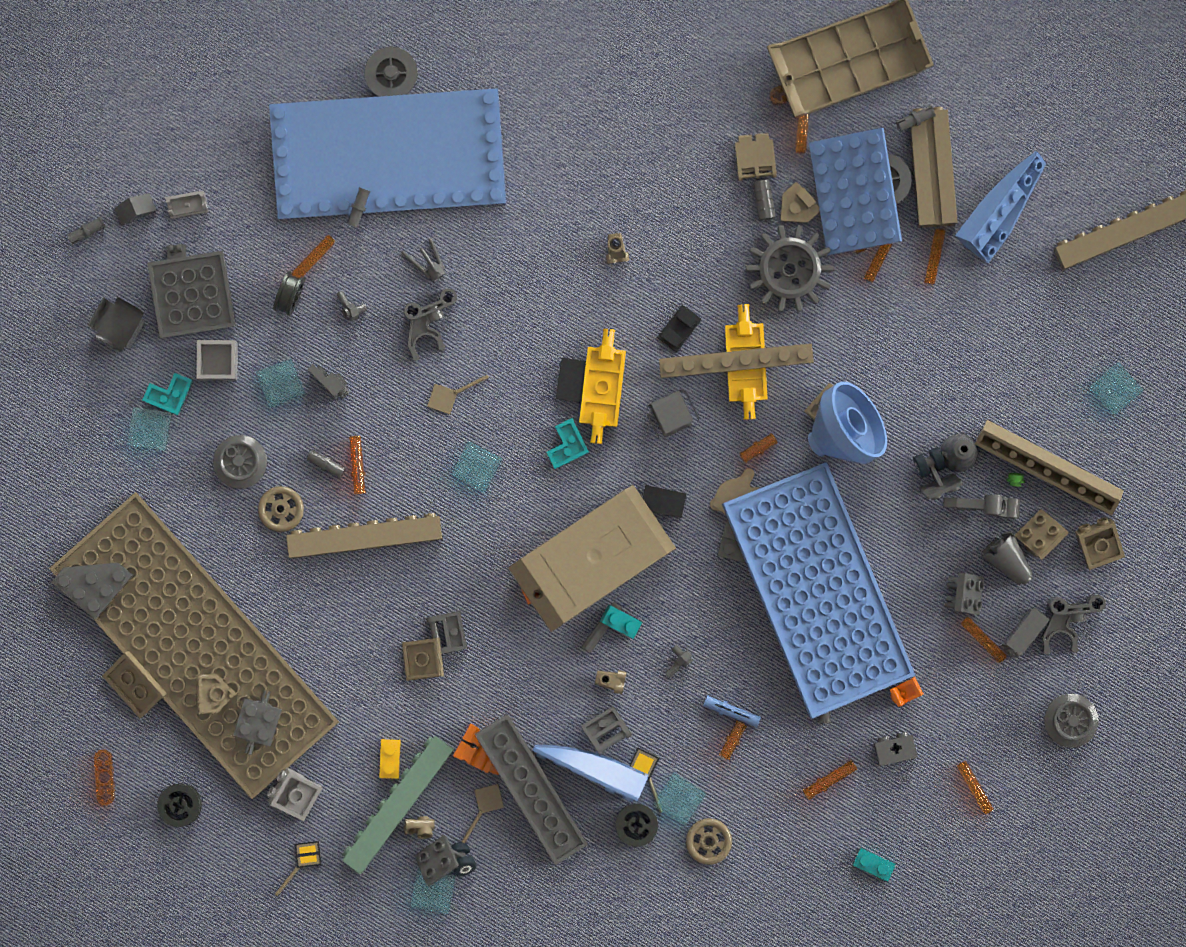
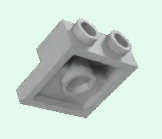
[267,768,322,821]

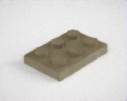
[102,651,167,719]

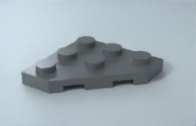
[51,563,133,619]

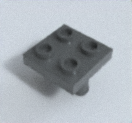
[945,573,984,615]

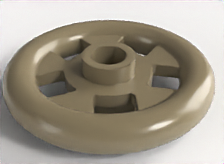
[258,486,304,532]
[686,818,732,865]

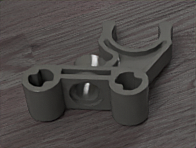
[404,288,457,361]
[943,494,1020,519]
[1041,594,1106,654]

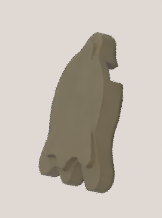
[710,468,760,514]

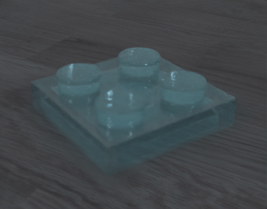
[256,358,306,408]
[1089,362,1144,415]
[127,407,172,451]
[451,441,502,493]
[653,772,706,825]
[411,869,456,914]

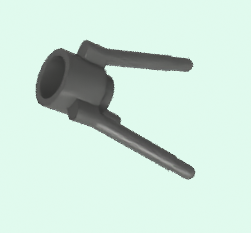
[402,238,446,282]

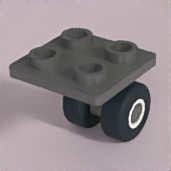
[913,447,963,500]
[415,835,476,886]

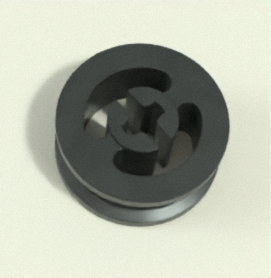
[273,271,305,316]
[157,783,202,827]
[615,804,658,847]

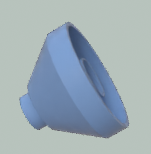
[808,382,887,464]

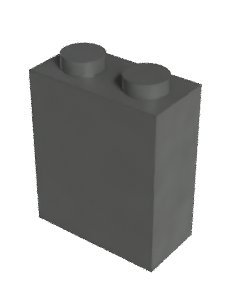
[1002,608,1050,657]

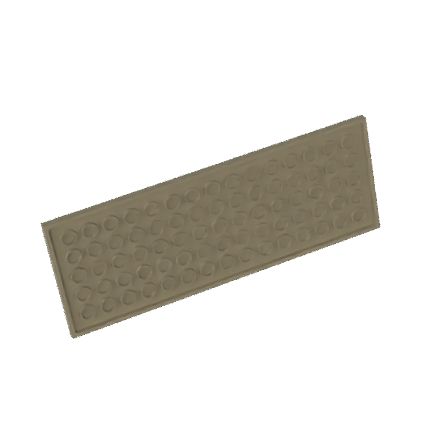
[49,492,339,799]

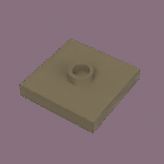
[402,638,444,681]

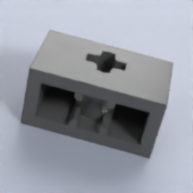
[874,732,918,766]

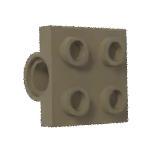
[1014,509,1069,560]

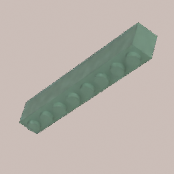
[342,736,454,874]

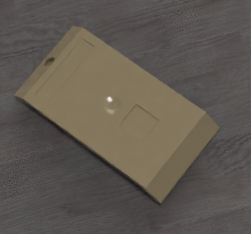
[767,0,934,117]
[508,485,676,632]

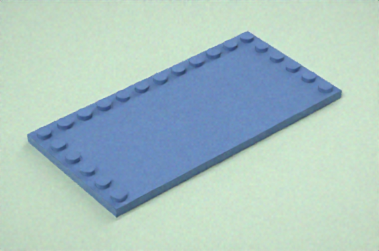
[269,88,506,219]
[722,462,915,719]

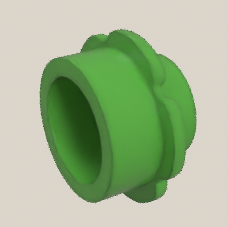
[1006,473,1025,487]

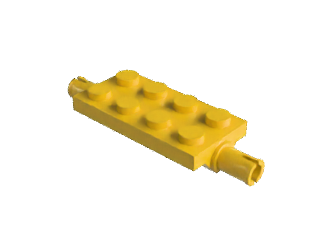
[725,304,768,420]
[579,329,626,444]

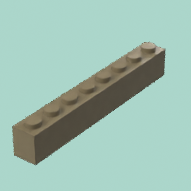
[1053,190,1186,271]
[975,420,1124,515]
[286,513,443,559]

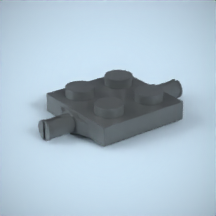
[233,690,282,755]

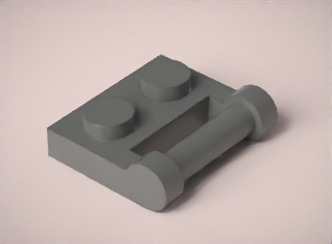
[426,611,468,654]
[581,706,632,756]

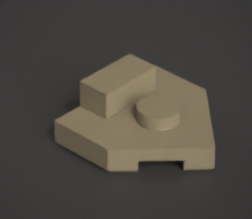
[780,182,820,223]
[196,675,236,714]

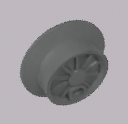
[364,47,418,97]
[888,154,912,204]
[213,435,267,489]
[1044,694,1099,748]

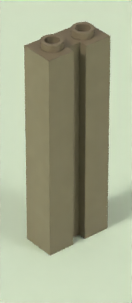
[908,107,958,228]

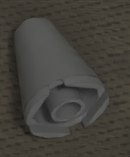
[940,434,978,472]
[981,531,1033,585]

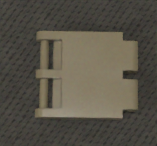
[735,133,777,181]

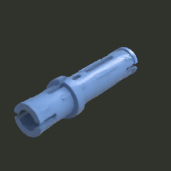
[703,695,761,728]

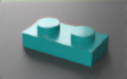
[600,604,642,639]
[852,848,896,882]

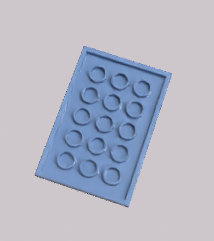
[809,128,902,255]

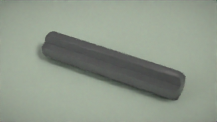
[582,602,622,653]

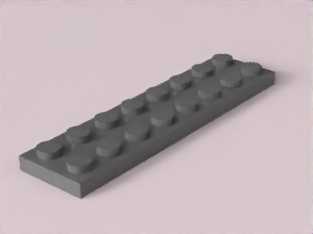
[474,714,588,865]

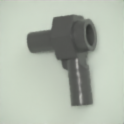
[336,291,367,321]
[665,644,693,678]

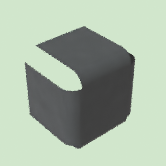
[88,294,146,352]
[646,389,700,440]

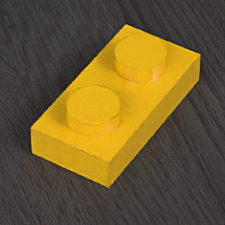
[379,739,401,779]

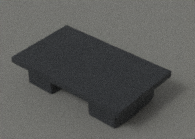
[657,305,702,353]
[555,357,586,403]
[643,485,687,518]

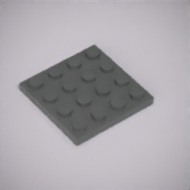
[147,250,236,338]

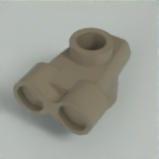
[606,233,630,264]
[595,670,627,694]
[404,816,435,839]

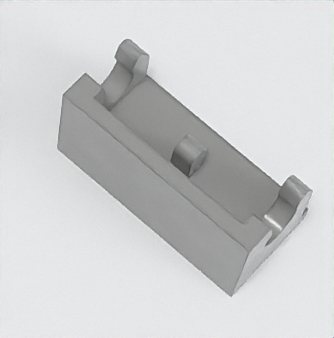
[165,191,209,219]

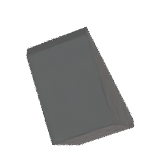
[114,193,157,226]

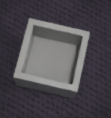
[196,340,238,381]

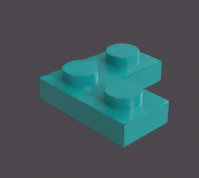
[142,373,193,416]
[546,418,589,469]

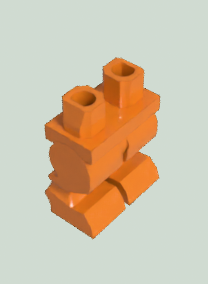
[453,723,499,775]

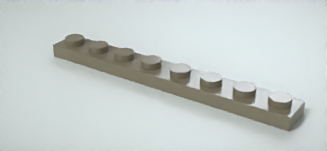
[659,343,814,379]

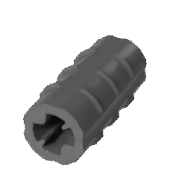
[753,180,776,221]

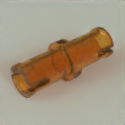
[739,433,778,463]
[718,721,747,760]

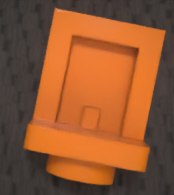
[890,677,923,707]

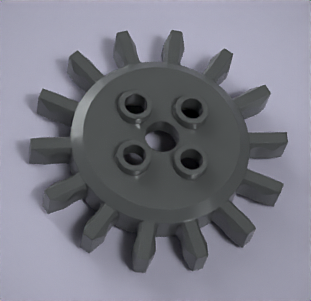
[746,225,834,312]

